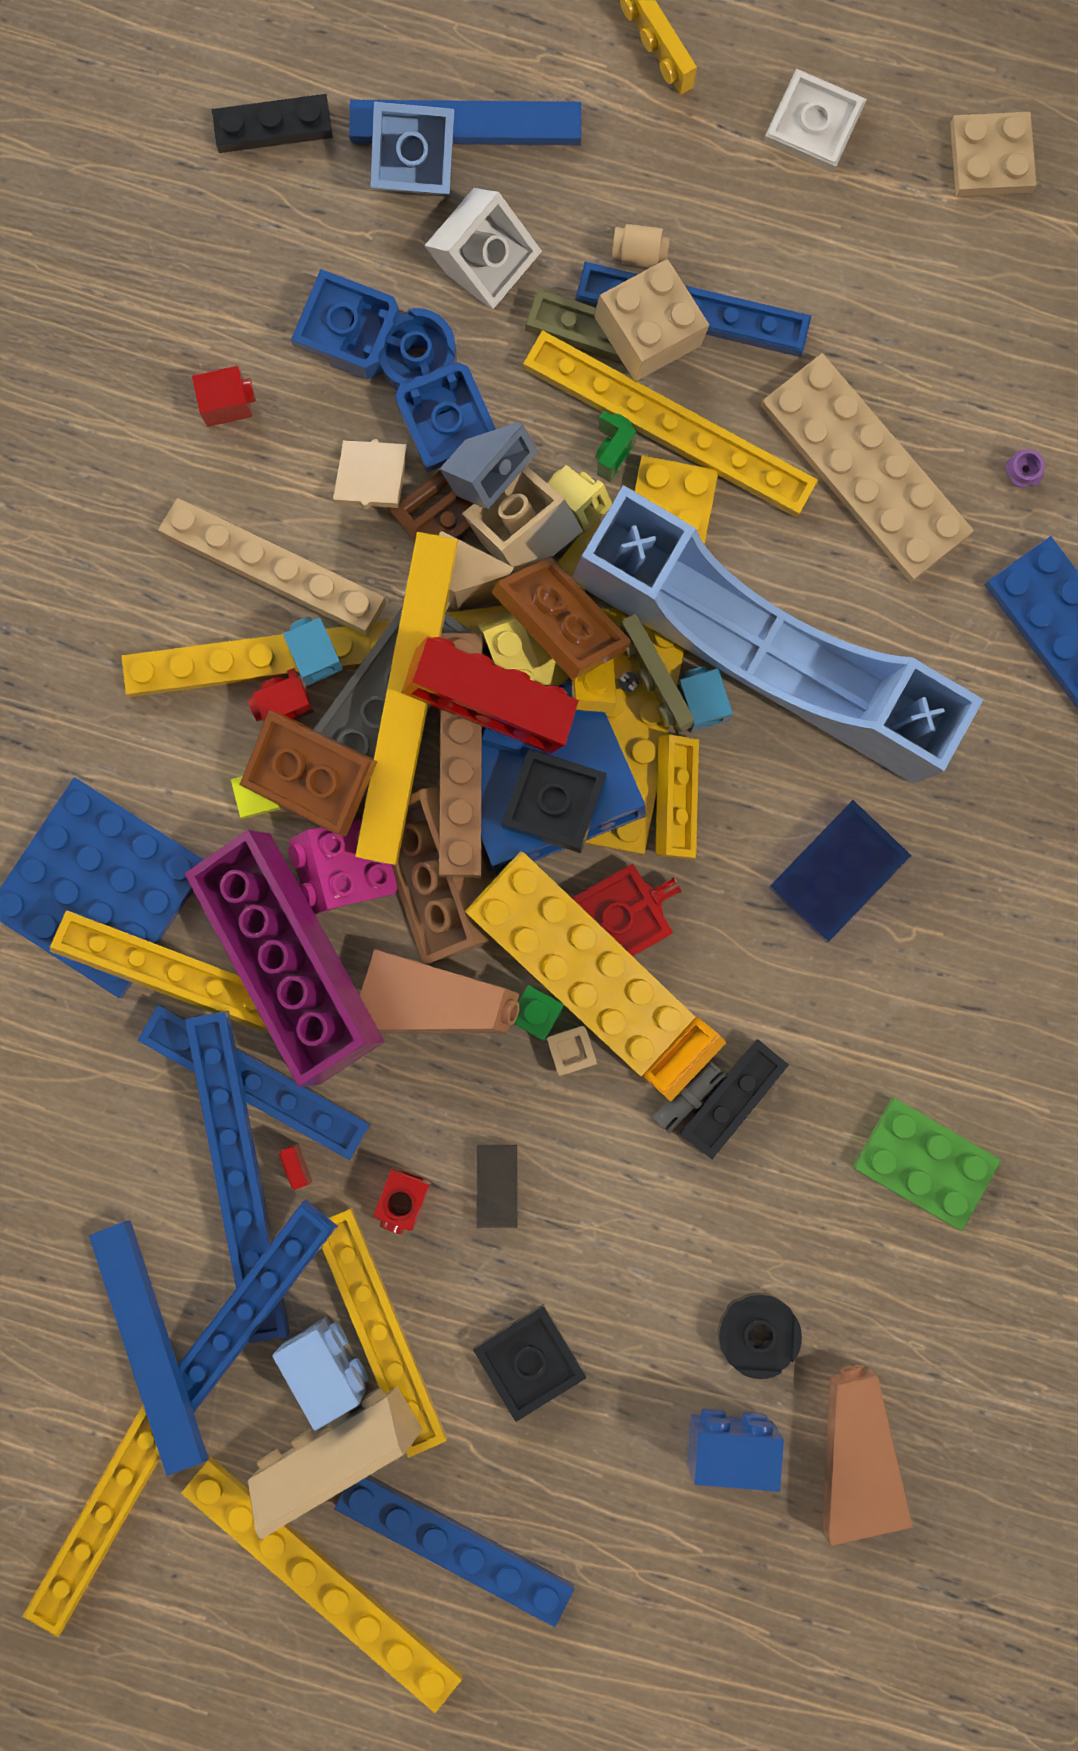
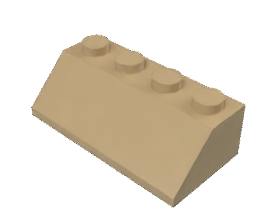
[248,1386,423,1540]

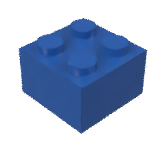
[687,1409,784,1492]

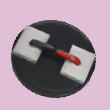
[619,672,639,692]

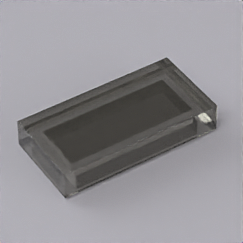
[477,1144,518,1228]

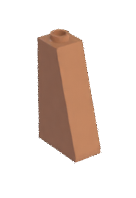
[360,949,519,1034]
[822,1365,913,1546]

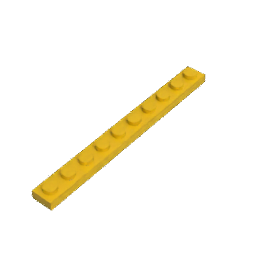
[121,605,510,697]

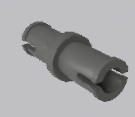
[651,1060,726,1134]

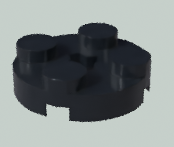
[718,1293,802,1379]

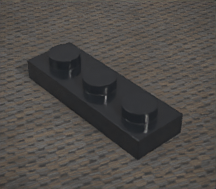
[212,94,333,153]
[679,1039,789,1160]

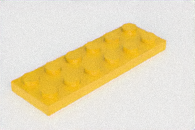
[464,851,695,1076]

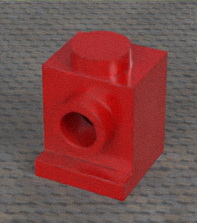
[248,668,314,722]

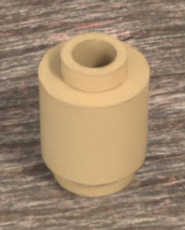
[612,224,670,268]

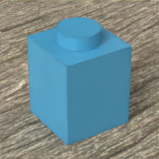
[283,617,344,686]
[677,666,733,732]

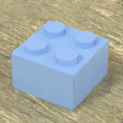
[370,102,454,196]
[272,1316,369,1431]

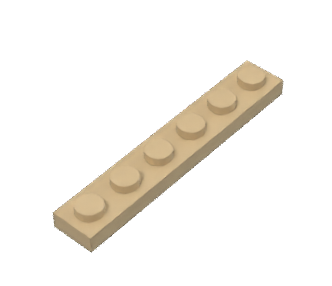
[158,498,386,637]

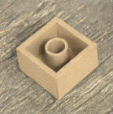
[594,259,709,382]
[462,466,583,573]

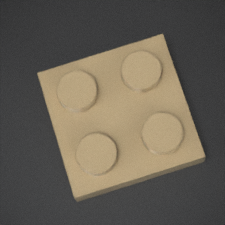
[950,112,1037,197]

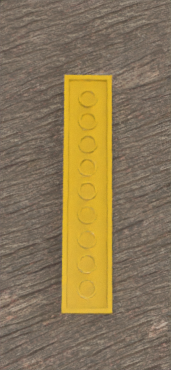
[584,455,718,856]

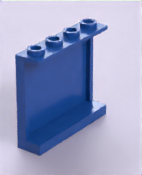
[481,680,646,877]

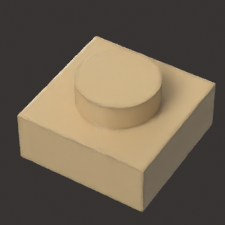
[546,1025,597,1076]

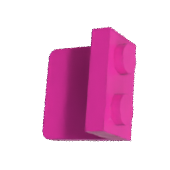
[288,819,397,915]

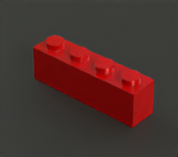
[401,637,579,754]

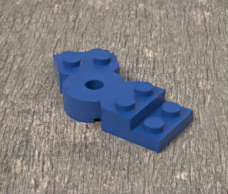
[291,269,496,473]

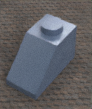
[440,422,538,510]

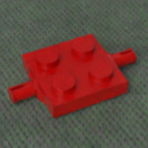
[572,863,682,956]

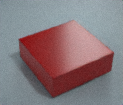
[279,1144,313,1190]

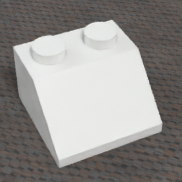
[425,188,542,309]

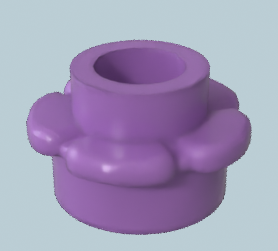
[1006,449,1045,488]

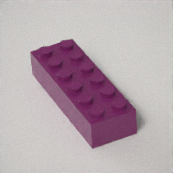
[185,829,385,1087]

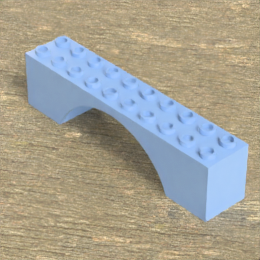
[572,485,984,784]

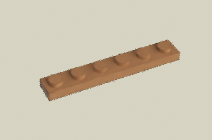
[439,633,482,878]

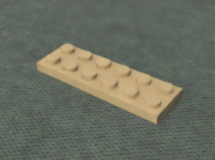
[760,353,974,583]

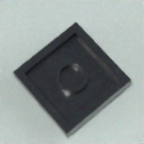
[501,749,607,853]
[473,1304,587,1422]

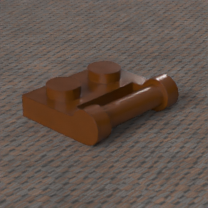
[386,467,474,543]

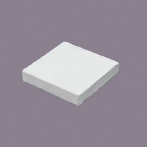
[764,69,867,173]

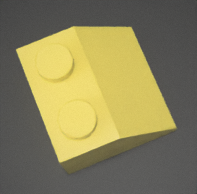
[477,613,570,686]

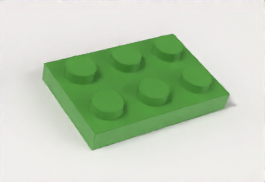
[852,1098,1002,1231]

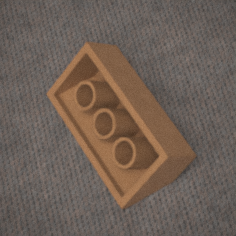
[392,786,495,965]

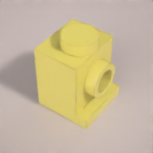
[547,465,612,533]

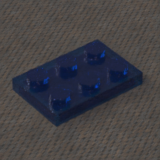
[768,800,912,943]

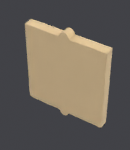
[333,439,408,509]

